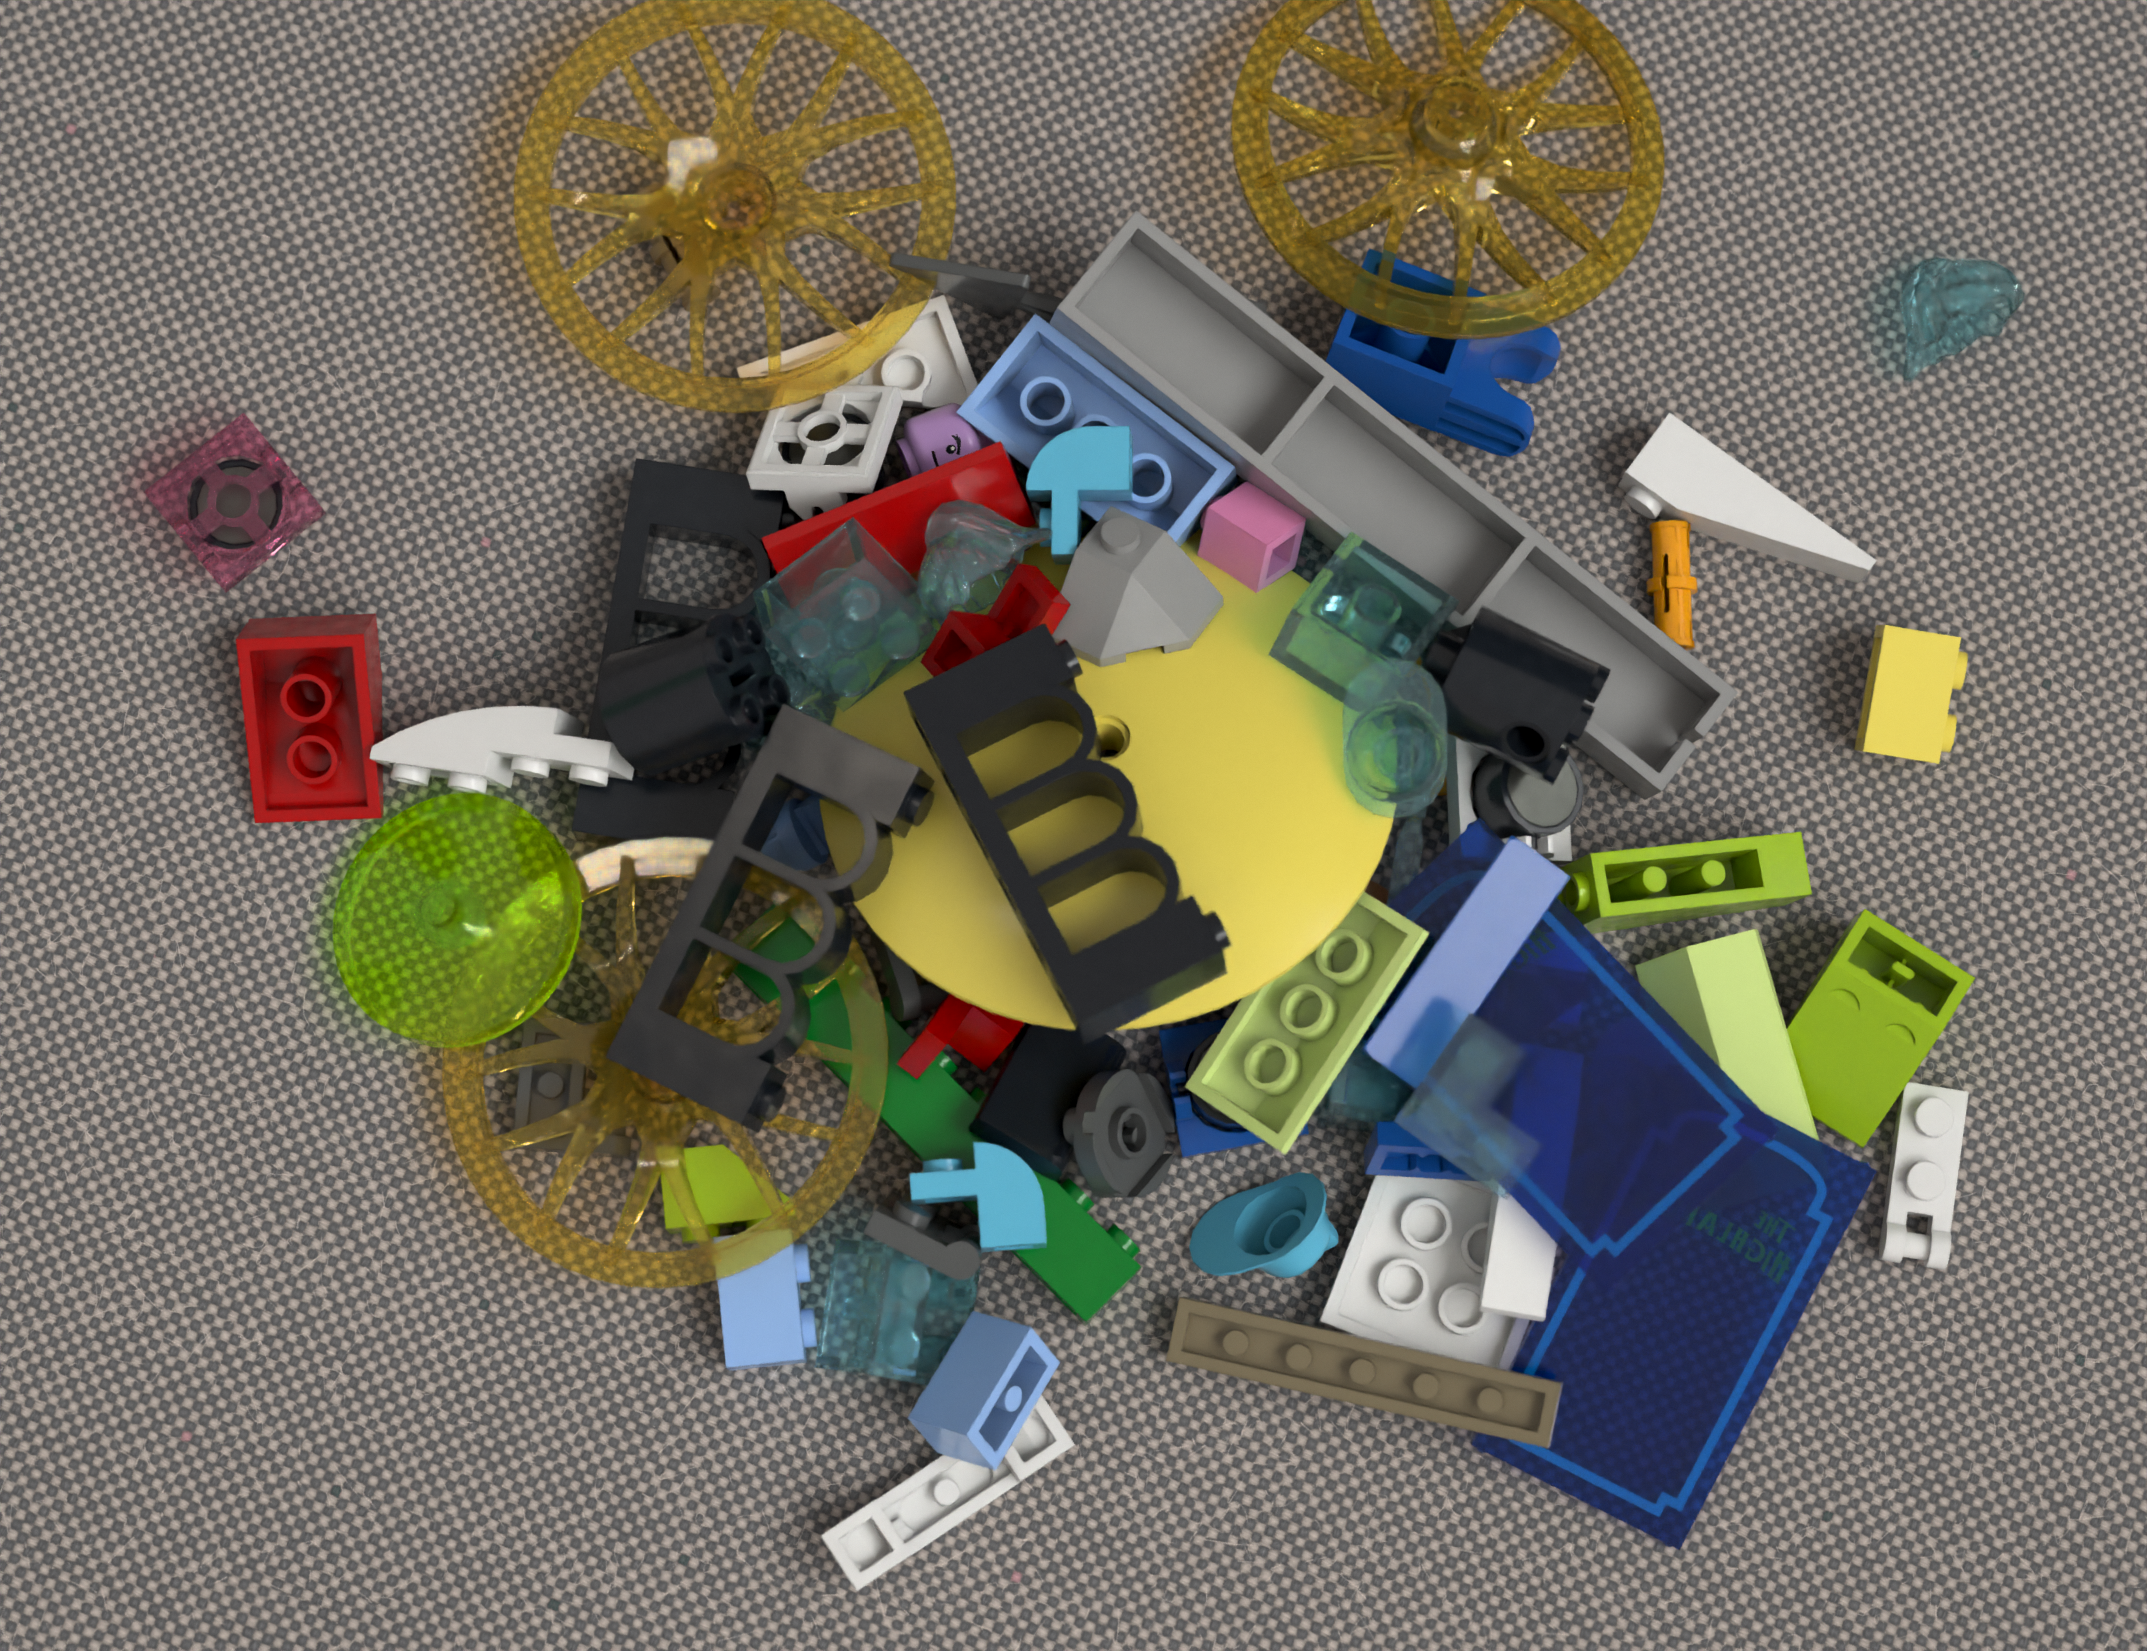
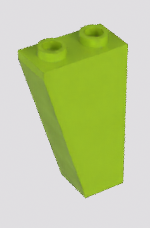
[1548,832,1812,937]

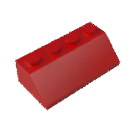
[761,441,1040,631]

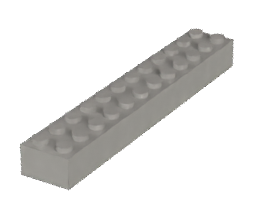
[1049,211,1738,800]

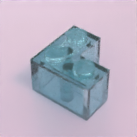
[1394,1013,1545,1200]

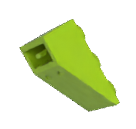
[1786,909,1975,1148]

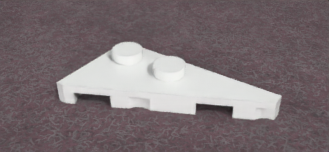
[737,295,978,410]

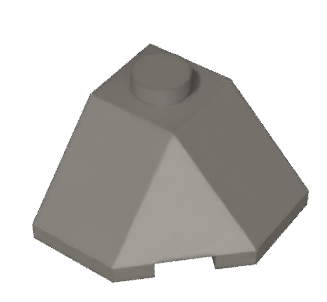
[1052,506,1224,667]

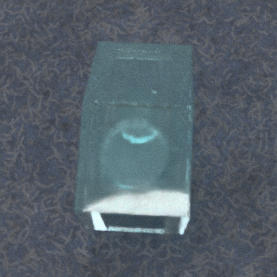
[1324,1052,1420,1133]

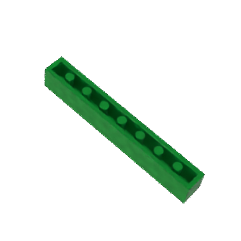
[720,901,1141,1326]

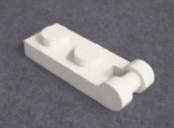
[1879,1082,1969,1270]

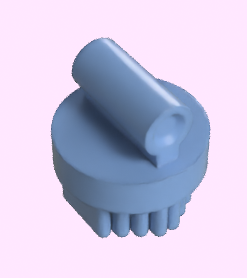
[761,795,830,871]

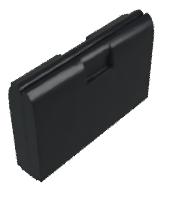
[968,1023,1127,1180]

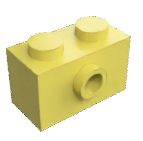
[1854,625,1968,764]

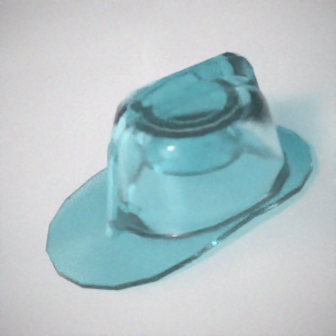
[1343,658,1448,818]

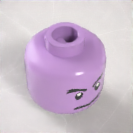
[896,403,993,478]

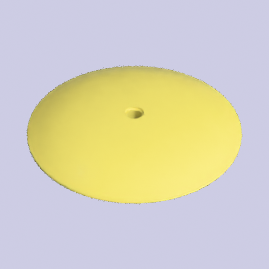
[819,521,1400,1030]

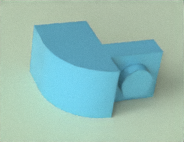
[1026,426,1133,565]
[910,1142,1047,1252]

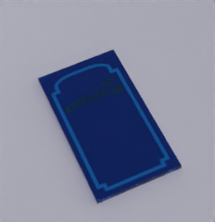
[1362,817,1780,1294]
[1470,1063,1877,1550]

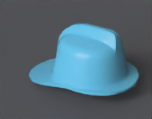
[1189,1172,1339,1278]

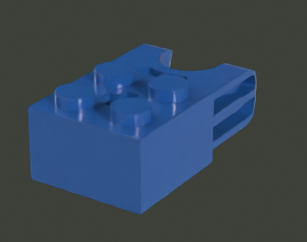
[1325,248,1561,457]

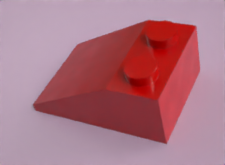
[236,613,384,823]

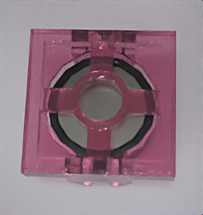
[144,413,326,593]

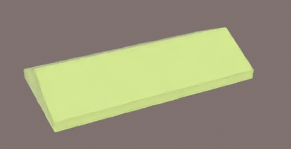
[1185,892,1429,1155]
[1635,929,1830,1212]

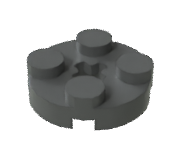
[1063,1069,1175,1198]

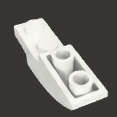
[369,706,634,795]

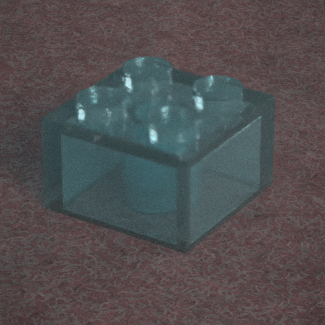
[753,517,940,712]
[1268,531,1460,725]

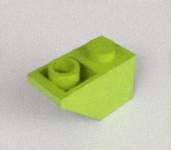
[658,1144,798,1244]

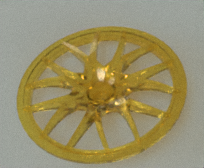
[514,0,956,413]
[1230,0,1664,339]
[442,837,888,1289]

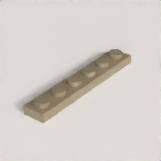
[1166,1296,1564,1448]

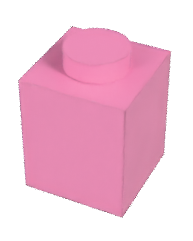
[1197,481,1306,593]

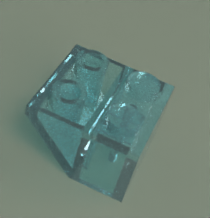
[815,1239,981,1387]

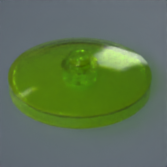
[332,793,582,1048]

